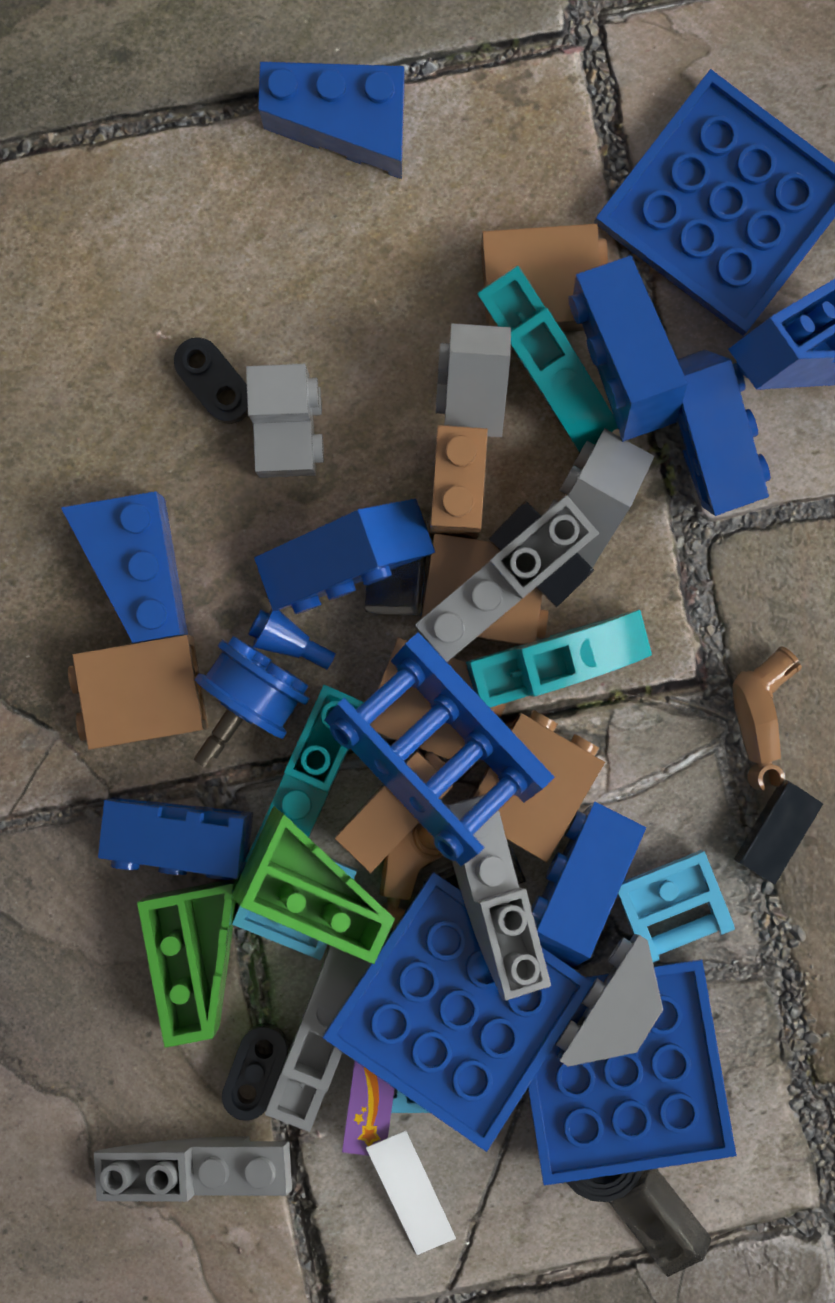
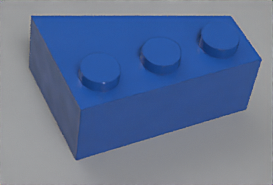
[258,62,405,179]
[569,255,688,442]
[676,350,771,516]
[254,498,436,614]
[531,802,647,968]

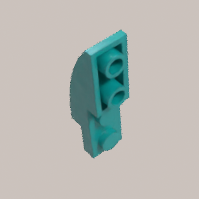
[476,265,618,453]
[465,610,652,707]
[245,685,364,862]

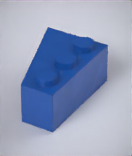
[728,279,835,390]
[61,491,188,643]
[98,797,253,880]

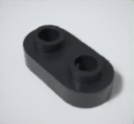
[174,337,248,424]
[222,1023,289,1121]

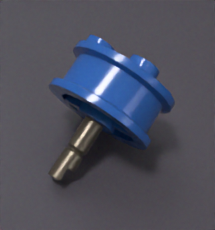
[193,636,310,767]

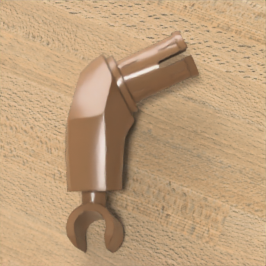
[733,646,802,791]
[379,822,443,932]

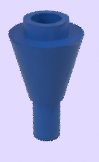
[248,608,336,670]

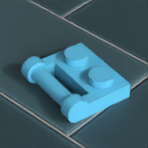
[618,850,735,962]

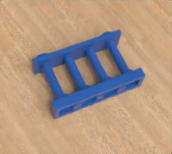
[324,632,554,866]

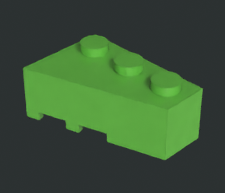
[232,806,395,964]
[137,877,240,1048]

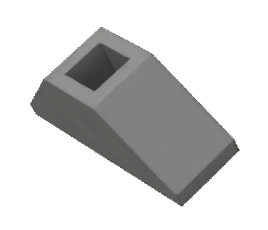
[555,934,663,1067]

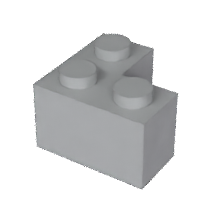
[435,323,511,437]
[246,364,324,478]
[547,428,654,568]

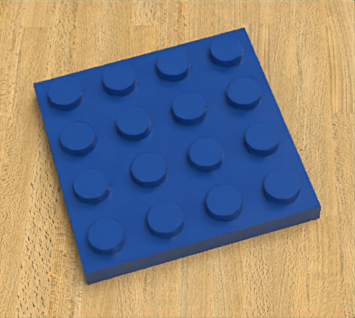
[594,69,835,336]
[322,872,594,1152]
[528,959,737,1186]

